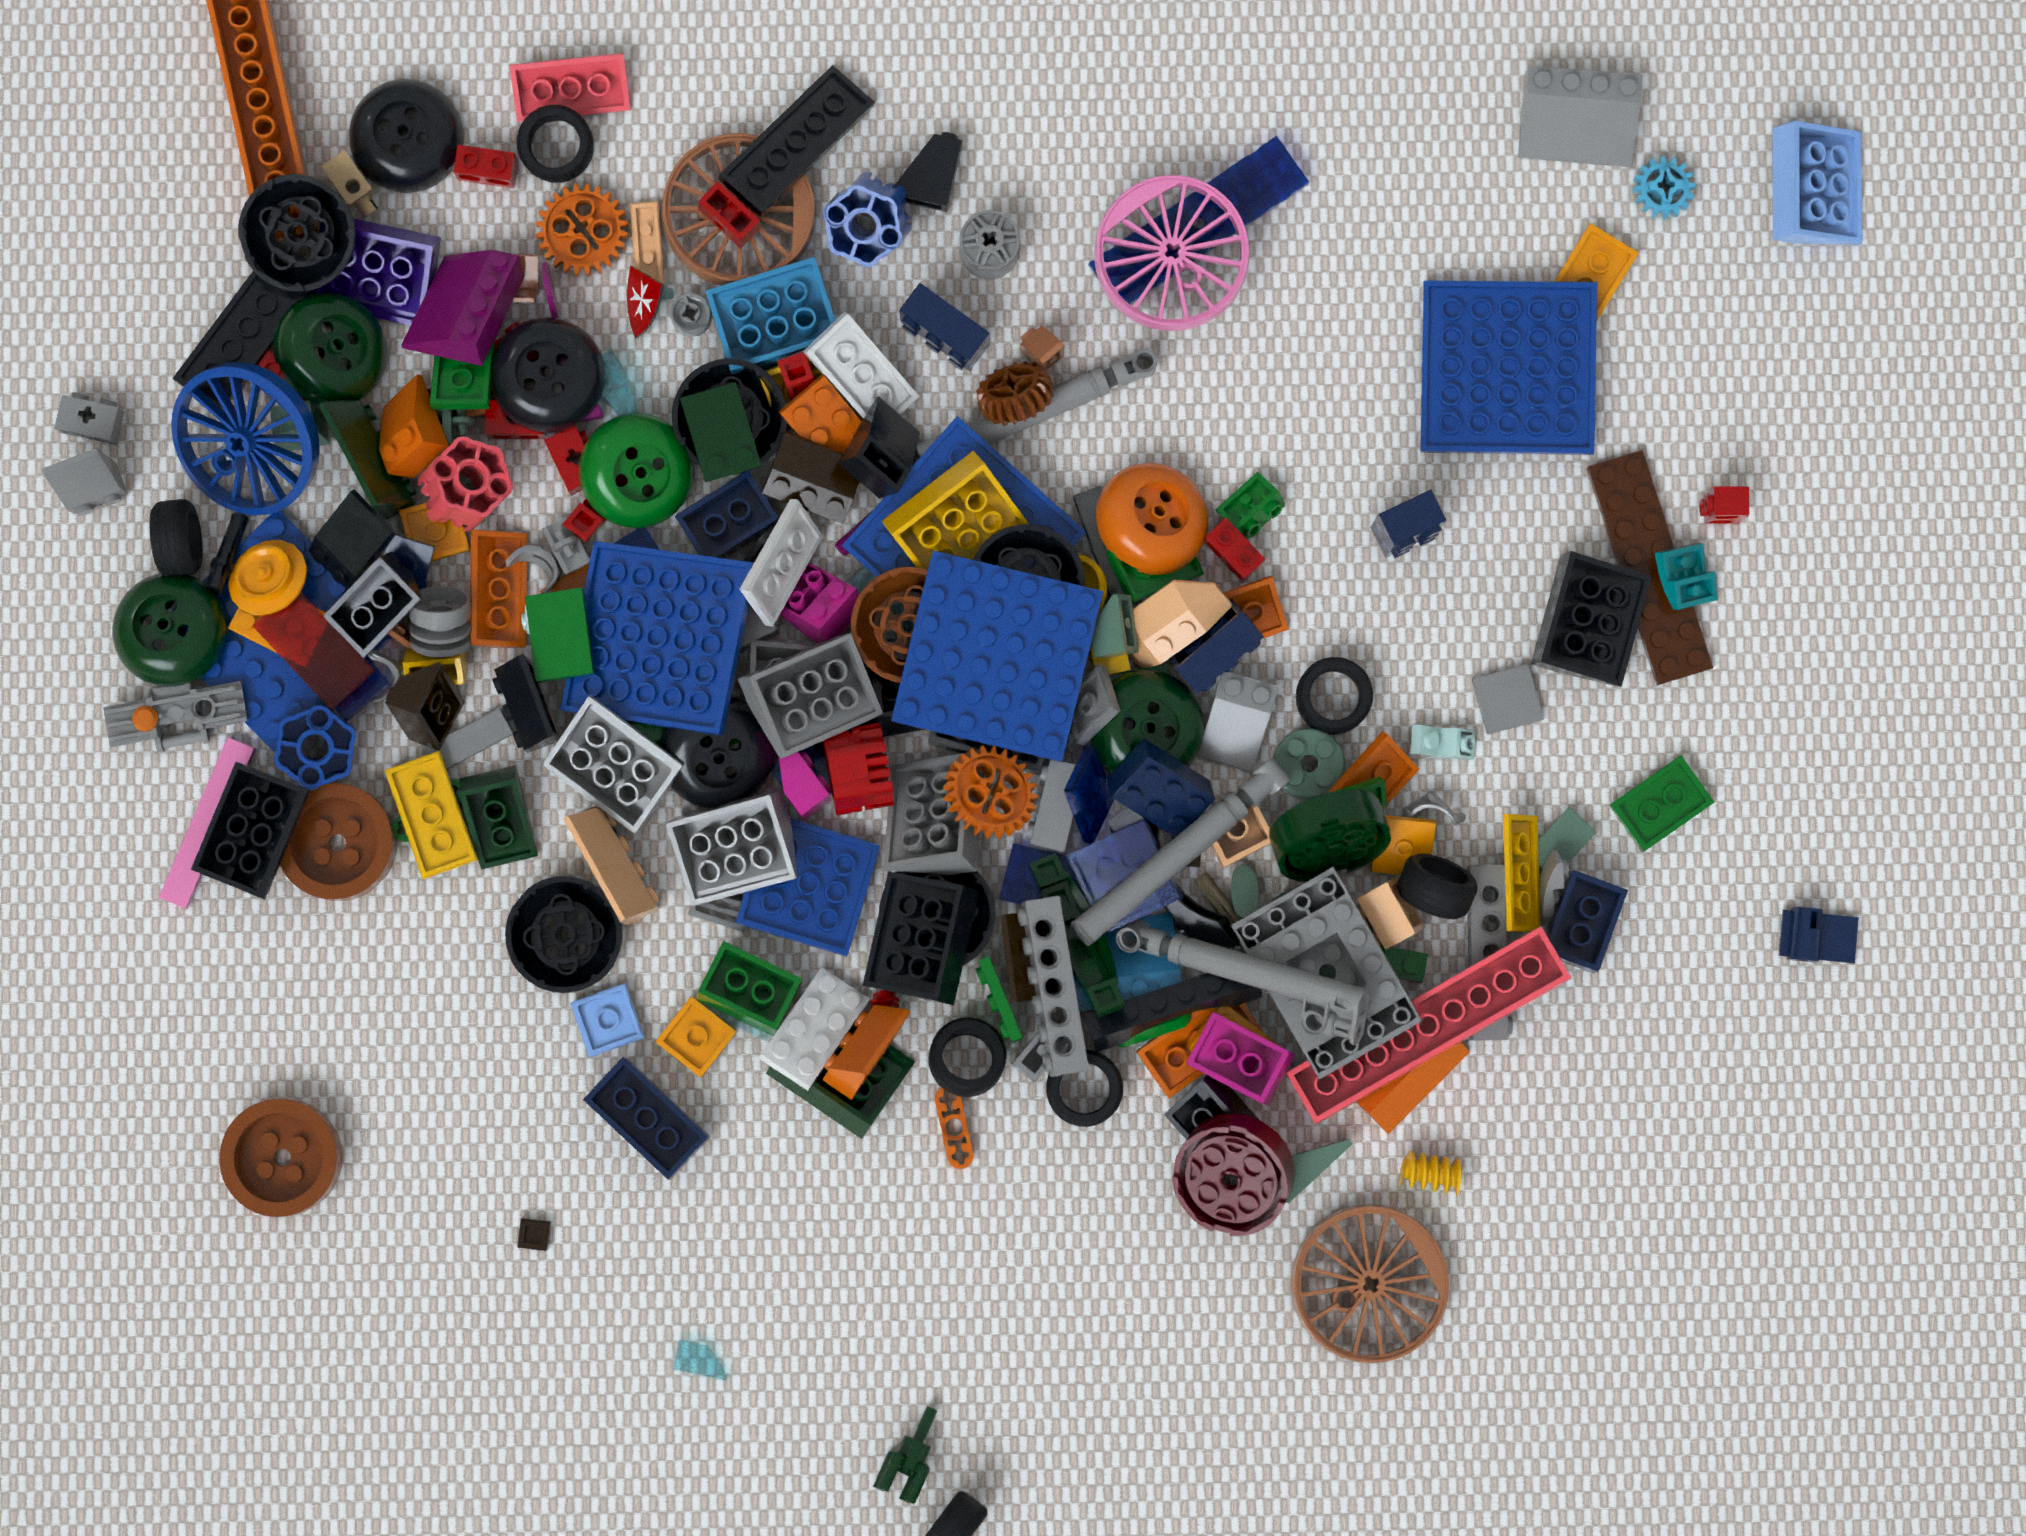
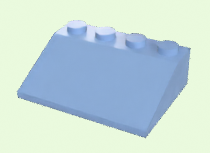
[1772,121,1862,245]

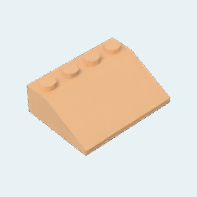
[563,807,660,926]

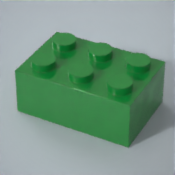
[697,941,802,1036]

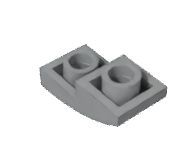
[1539,850,1569,917]

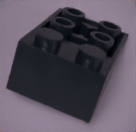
[838,396,920,499]

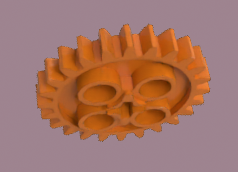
[535,183,629,277]
[943,746,1038,839]

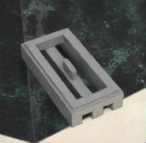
[688,897,745,932]

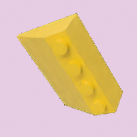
[881,451,1029,570]

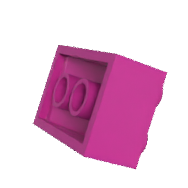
[1186,1012,1296,1106]

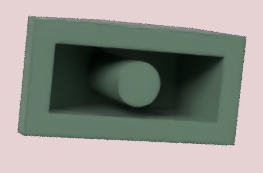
[1090,594,1138,658]

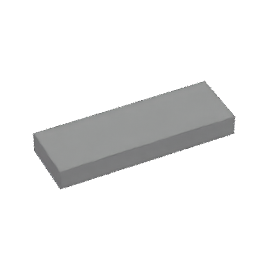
[423,708,513,770]

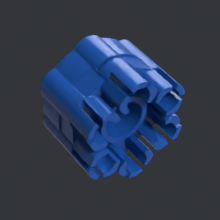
[823,172,912,267]
[274,701,356,790]

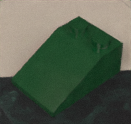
[680,382,761,482]
[458,765,538,870]

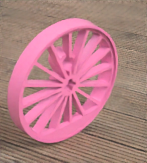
[1094,175,1249,331]

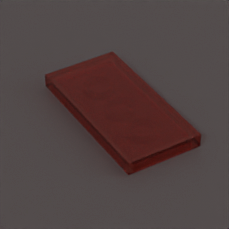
[253,592,375,711]

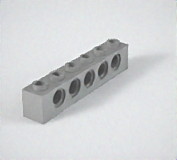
[1467,865,1513,1040]
[1017,896,1089,1077]

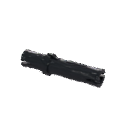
[204,512,250,595]

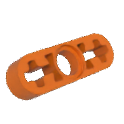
[935,1087,974,1169]

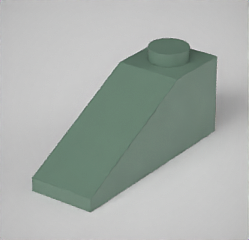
[1286,1139,1353,1203]

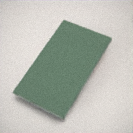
[1538,806,1597,868]

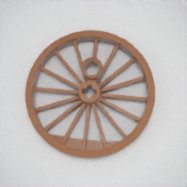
[661,133,816,286]
[1291,1204,1449,1363]

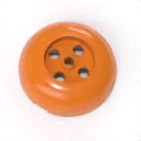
[1096,463,1209,575]

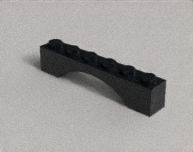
[1107,807,1240,949]
[1084,973,1262,1053]

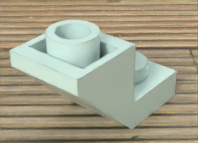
[1411,725,1476,760]

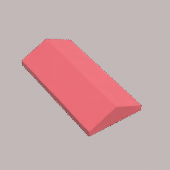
[509,53,631,122]

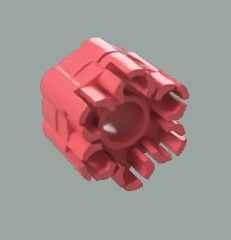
[417,436,513,532]

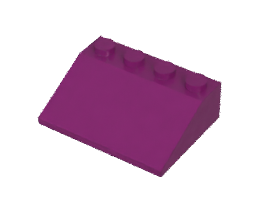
[401,249,524,366]

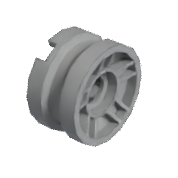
[670,293,712,337]

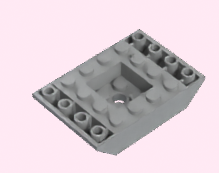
[1231,867,1422,1080]

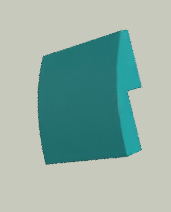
[1655,543,1718,610]

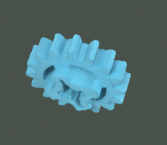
[1632,156,1696,220]

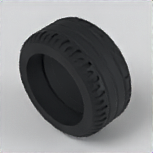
[517,105,594,183]
[149,499,203,576]
[1295,657,1373,735]
[1397,854,1478,919]
[928,1017,1007,1097]
[1046,1050,1123,1127]
[925,1491,988,1536]

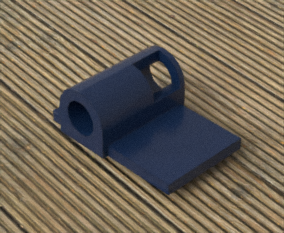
[385,533,435,616]
[1778,907,1859,964]

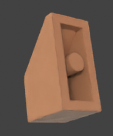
[1020,325,1065,371]

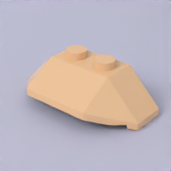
[1128,580,1233,669]

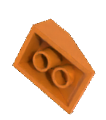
[379,374,449,478]

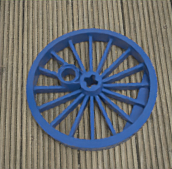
[171,362,320,515]

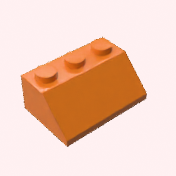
[823,1005,910,1100]

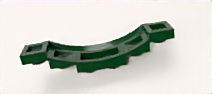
[1029,853,1125,1018]

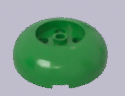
[579,413,694,528]

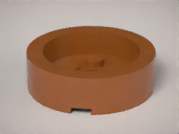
[280,783,397,901]
[219,1099,343,1217]

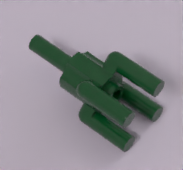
[873,1406,937,1505]

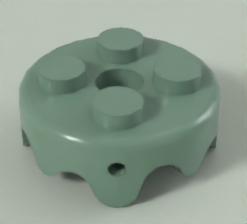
[1273,728,1345,801]

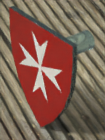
[627,266,674,338]

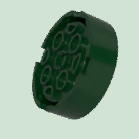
[1269,790,1391,882]

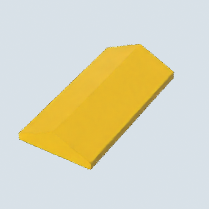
[1503,814,1541,932]

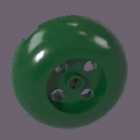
[273,292,388,405]
[112,573,228,687]
[1090,670,1204,774]

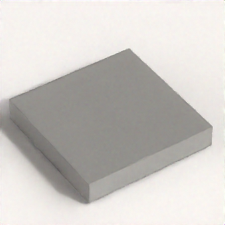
[1071,664,1121,746]
[1472,664,1544,735]

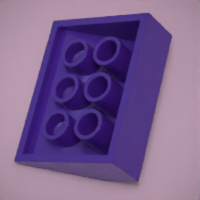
[311,218,441,325]

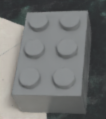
[1026,760,1085,856]

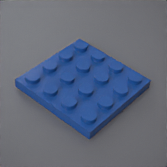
[735,818,880,957]

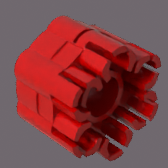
[823,722,894,816]

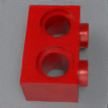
[453,145,519,189]
[1699,486,1750,524]
[1204,517,1265,583]

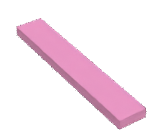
[159,737,256,909]

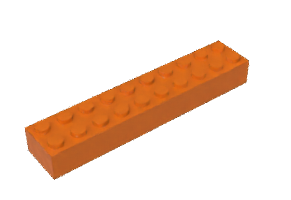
[206,0,320,243]

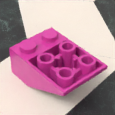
[780,562,859,644]
[779,751,832,821]

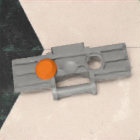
[103,681,248,753]

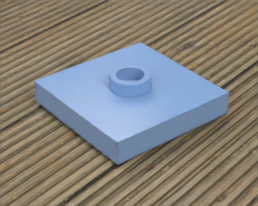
[570,983,645,1058]

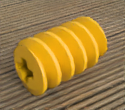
[1399,1151,1462,1196]

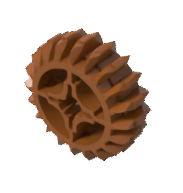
[976,361,1054,426]

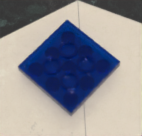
[1066,819,1183,934]

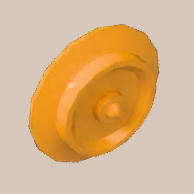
[228,540,308,616]

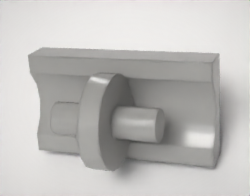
[542,516,590,576]

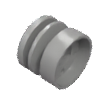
[960,210,1020,280]
[409,586,471,657]

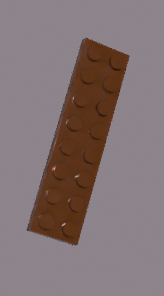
[1586,450,1713,686]

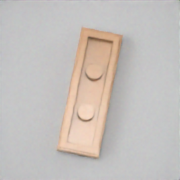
[630,201,666,288]

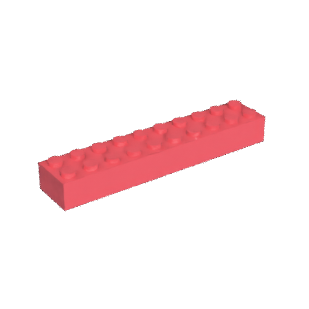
[1286,926,1572,1124]

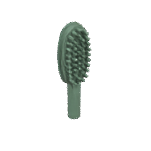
[1231,865,1260,954]

